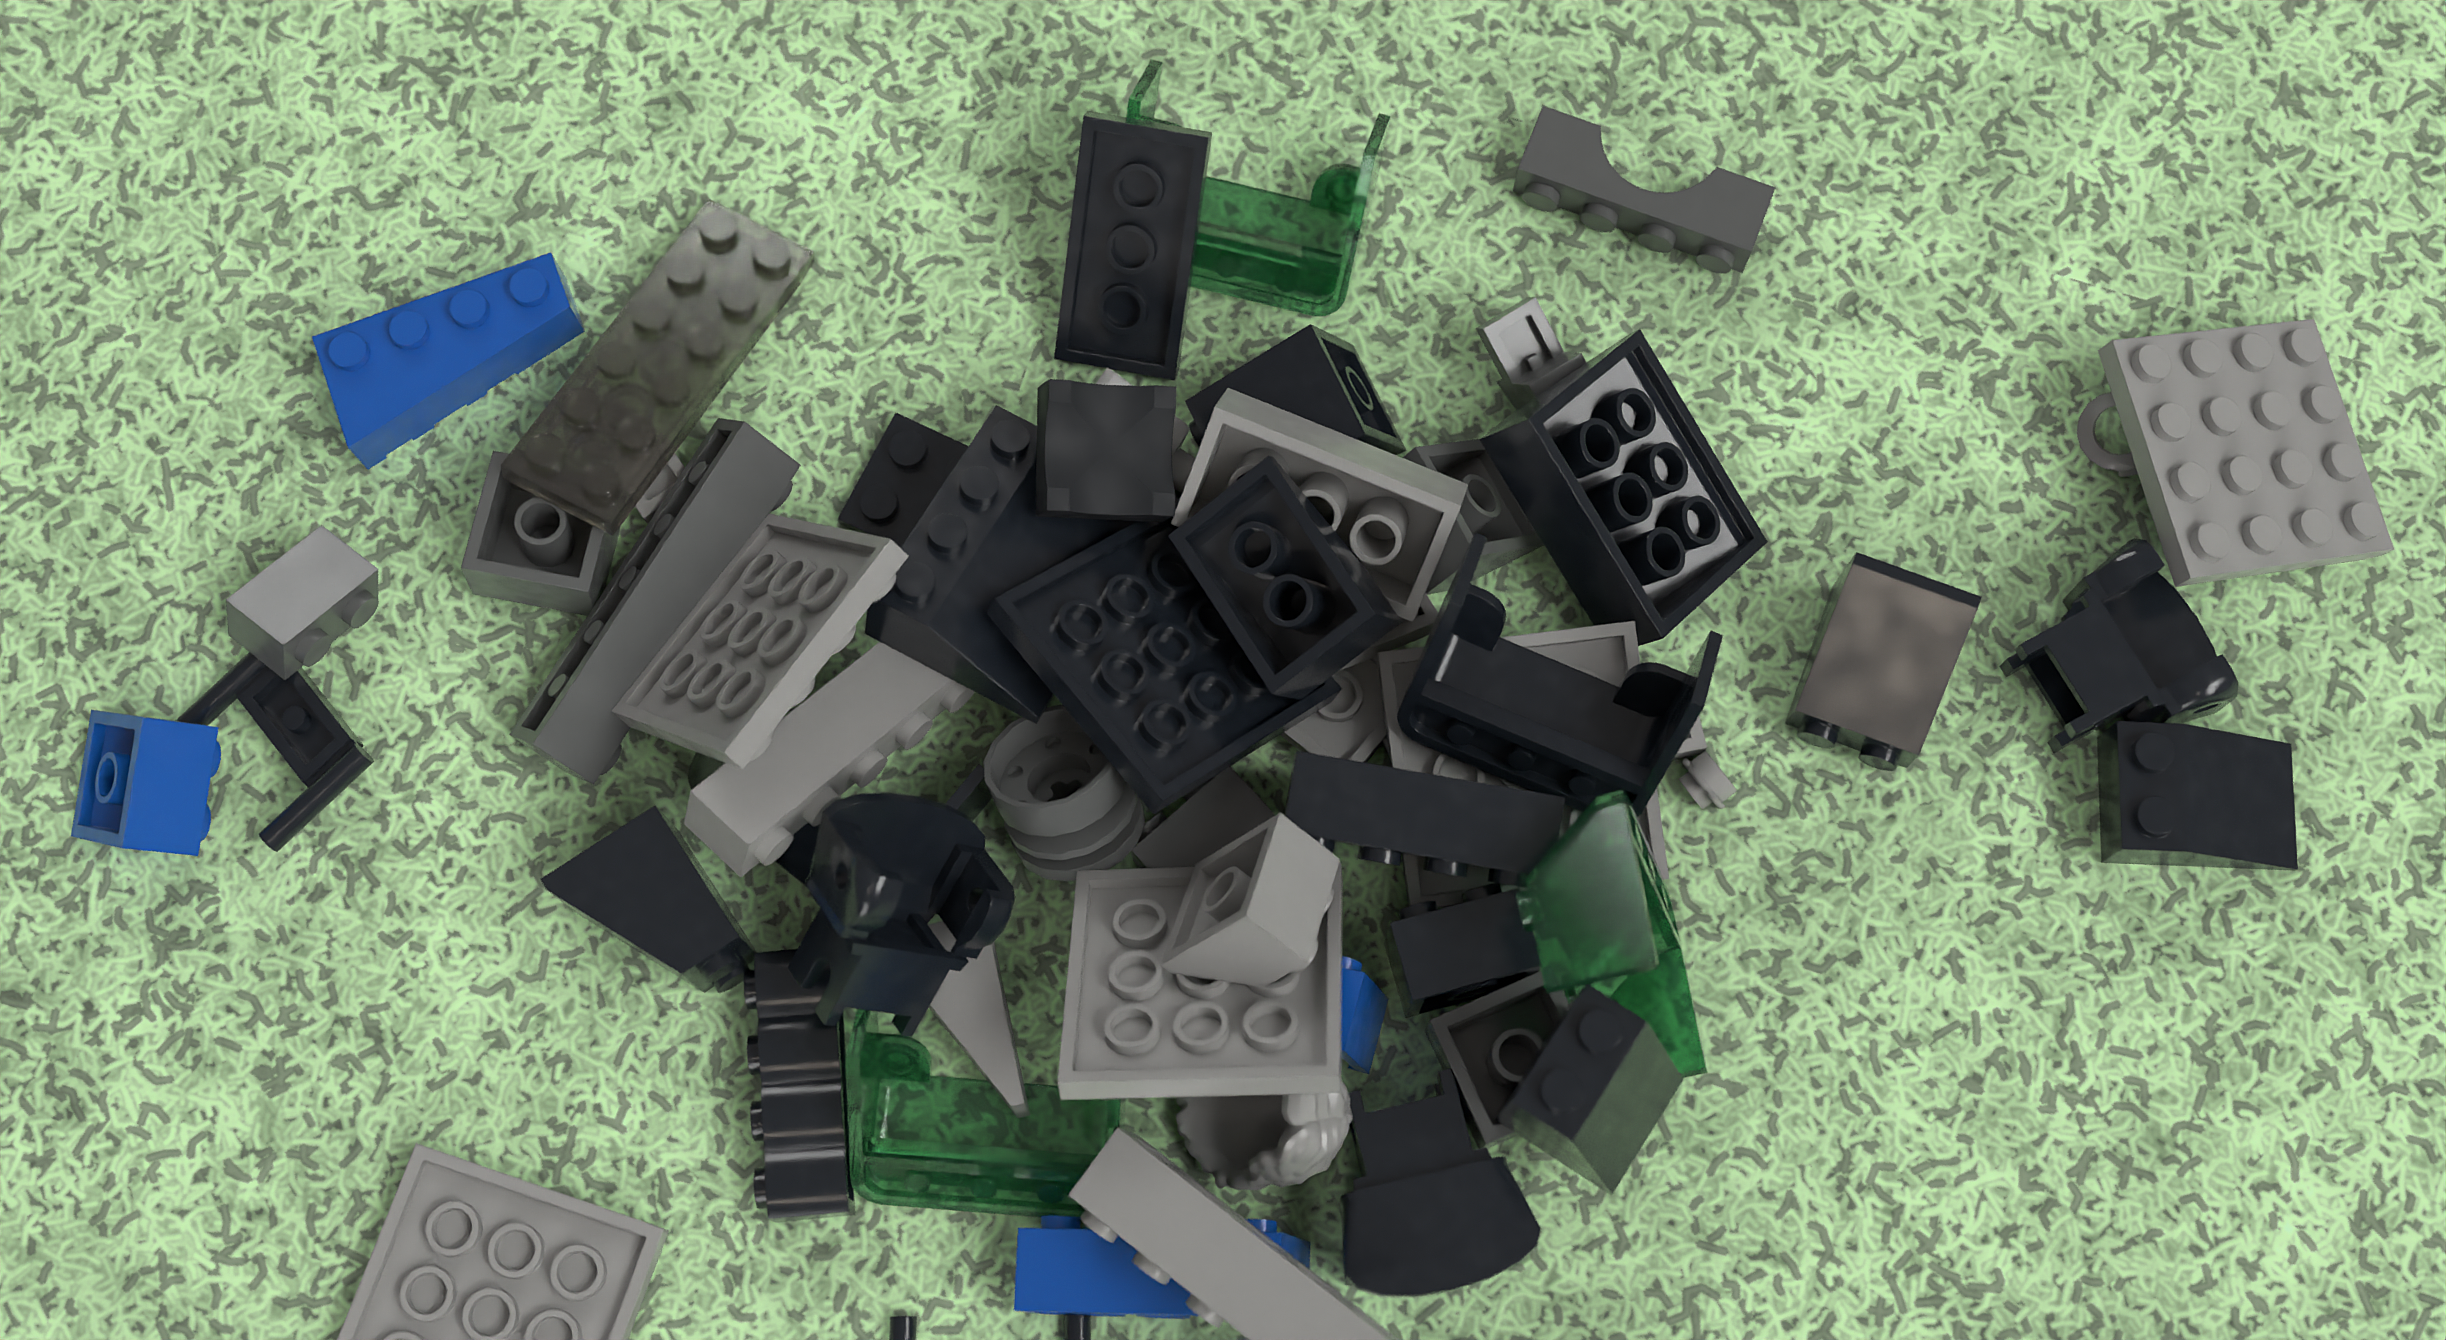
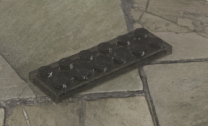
[501,199,814,536]

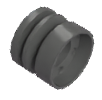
[984,705,1145,881]

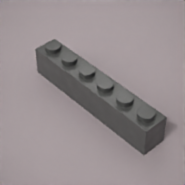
[509,418,801,784]

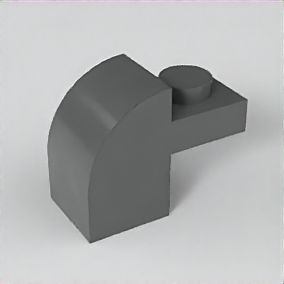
[1475,297,1587,410]

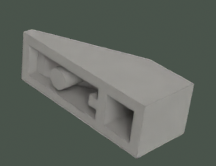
[928,921,1030,1118]

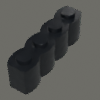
[744,949,855,1222]

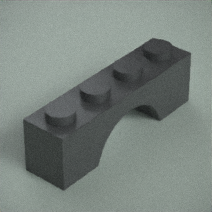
[1513,106,1776,274]

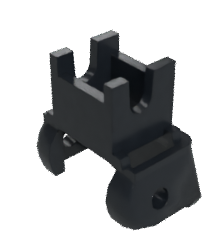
[1999,538,2239,753]
[787,793,1015,1037]
[1339,1068,1541,1297]

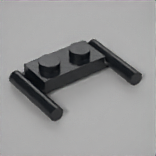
[175,652,374,852]

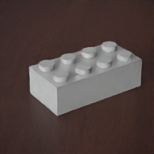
[1171,388,1468,622]

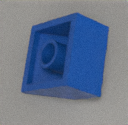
[71,709,221,856]

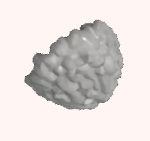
[1176,1079,1352,1190]

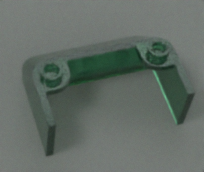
[1126,59,1391,316]
[1517,789,1708,1078]
[845,1009,1127,1217]

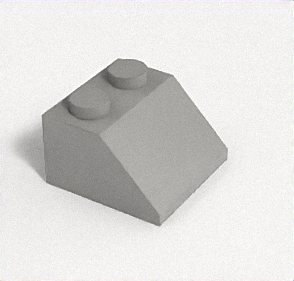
[1160,813,1340,987]

